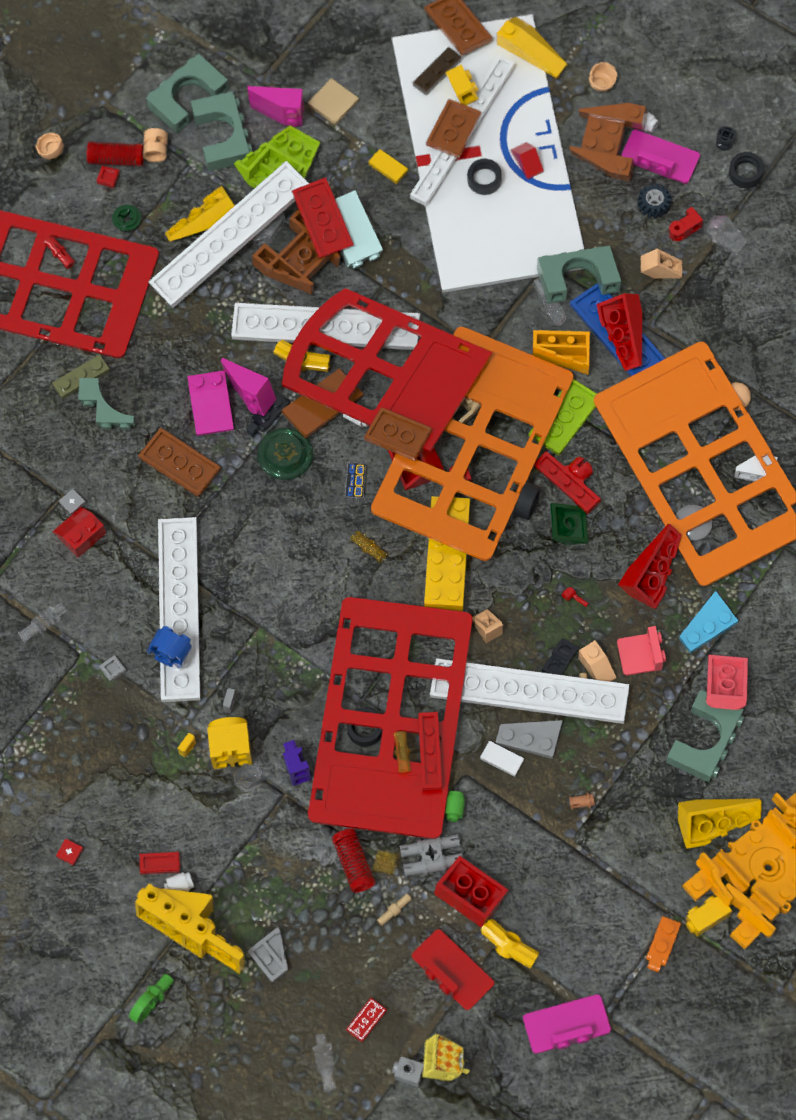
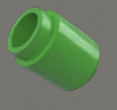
[444,791,465,822]

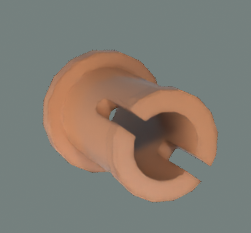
[569,792,594,809]

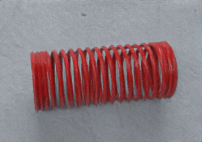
[87,141,144,167]
[331,828,376,893]

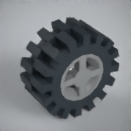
[638,183,671,219]

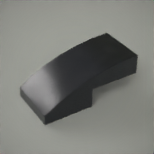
[541,638,579,675]

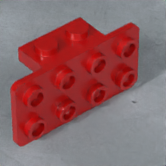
[412,929,494,1011]

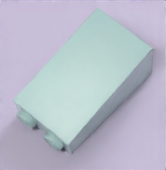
[335,191,383,269]

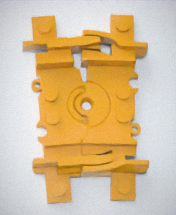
[682,793,796,949]

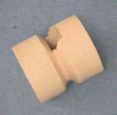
[143,128,168,162]

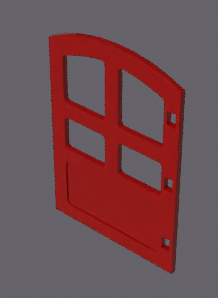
[282,288,492,453]

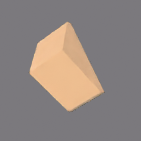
[472,609,503,643]

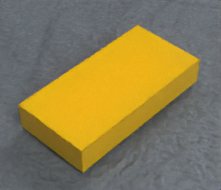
[368,149,408,184]

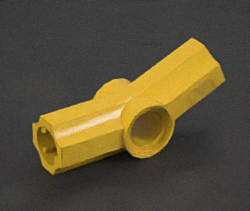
[273,339,330,372]
[481,919,539,968]

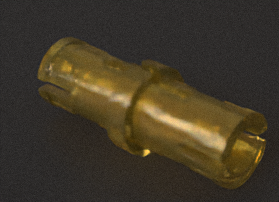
[350,530,387,563]
[394,731,411,773]

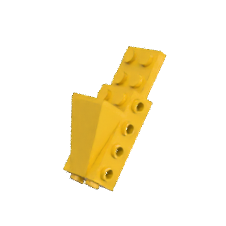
[135,884,244,974]

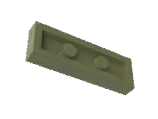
[52,355,110,400]

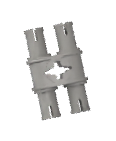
[399,834,463,877]

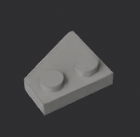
[247,927,288,983]

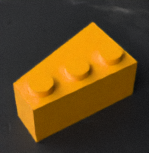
[533,330,590,375]

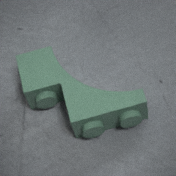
[78,378,136,430]

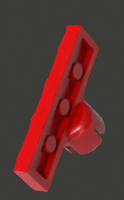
[534,451,601,514]

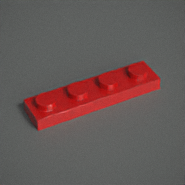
[418,712,442,791]

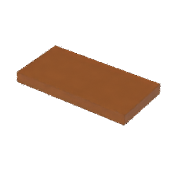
[424,0,492,56]
[282,369,363,439]
[138,427,221,498]

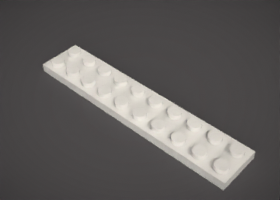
[149,161,309,308]
[231,303,420,350]
[158,517,200,702]
[430,659,629,724]

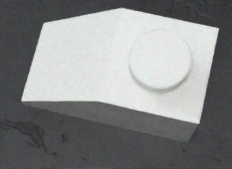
[734,455,777,482]

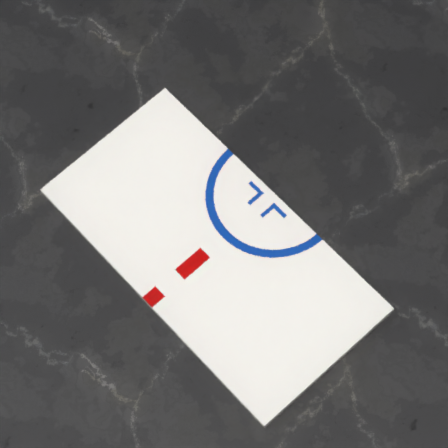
[392,15,584,293]

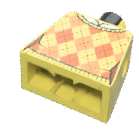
[423,1034,471,1081]

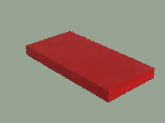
[291,177,354,259]

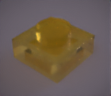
[373,850,397,875]

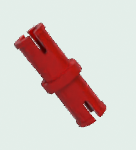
[43,235,75,269]

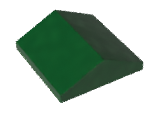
[550,503,588,545]

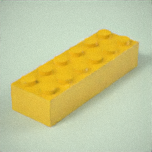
[424,496,470,612]

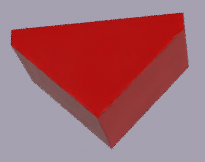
[510,142,544,179]

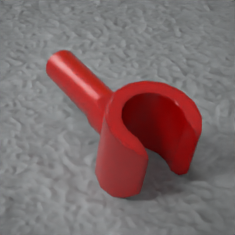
[562,587,588,607]

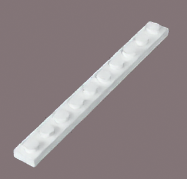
[410,55,515,206]

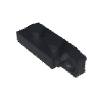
[246,391,290,438]

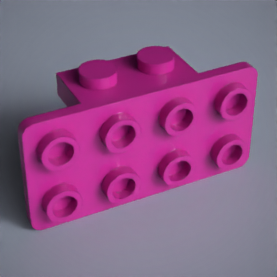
[621,130,700,184]
[523,994,611,1054]

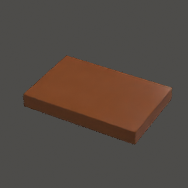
[426,99,482,158]
[364,407,432,461]

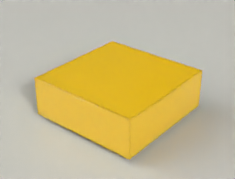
[178,733,196,757]

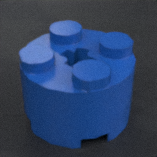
[147,626,192,669]

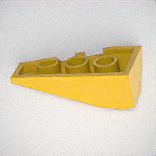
[497,17,567,78]
[165,186,235,241]
[678,799,761,848]

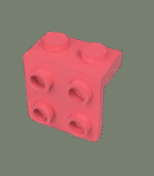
[617,626,666,676]

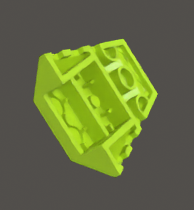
[234,125,320,188]

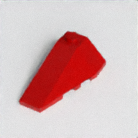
[597,293,642,371]
[618,524,682,609]

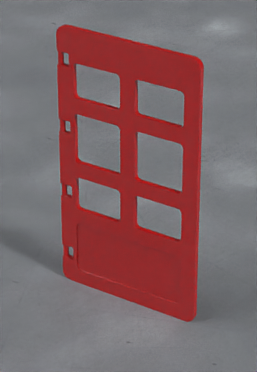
[0,210,159,359]
[308,597,472,839]

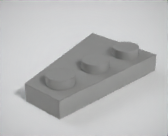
[496,720,562,759]

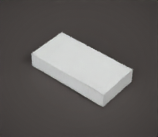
[480,741,524,777]

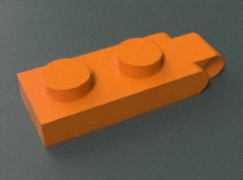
[646,916,681,972]

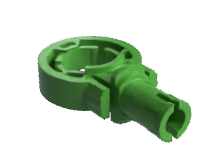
[129,974,174,1024]

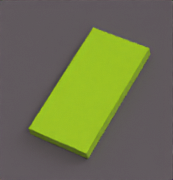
[528,379,596,456]

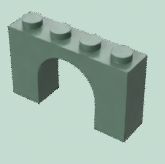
[146,54,229,133]
[191,91,252,172]
[537,246,621,304]
[666,690,745,782]

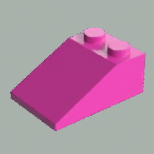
[248,86,304,127]
[221,358,276,416]
[187,370,234,436]

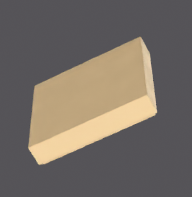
[308,78,359,126]

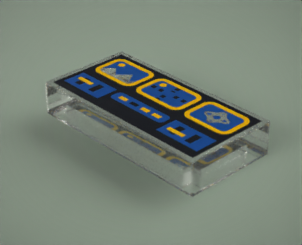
[345,462,366,501]

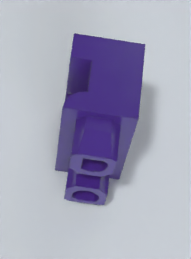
[283,740,311,786]

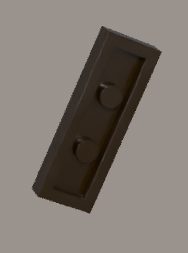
[413,47,462,96]

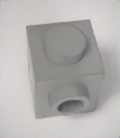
[392,1057,424,1087]

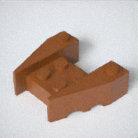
[569,103,648,182]
[252,209,340,294]

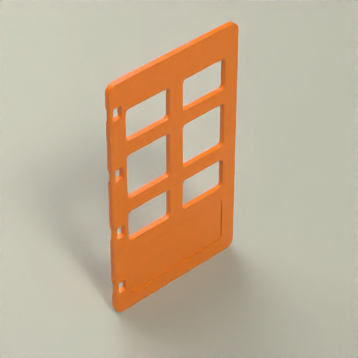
[371,327,573,561]
[594,342,796,586]

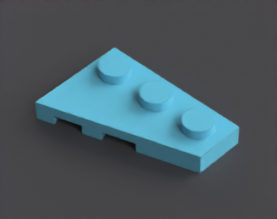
[679,591,738,654]

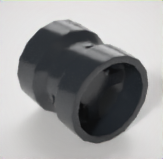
[716,126,735,151]

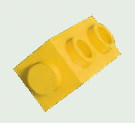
[445,64,479,105]
[685,895,732,937]

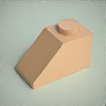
[641,249,682,278]
[578,641,616,682]

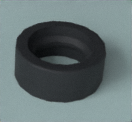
[729,152,764,189]
[467,158,502,195]
[514,482,541,520]
[346,707,383,747]

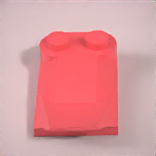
[706,655,748,710]

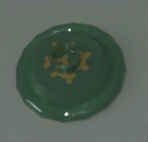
[257,428,313,480]

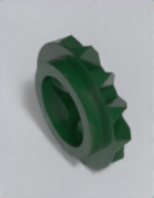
[112,205,142,232]

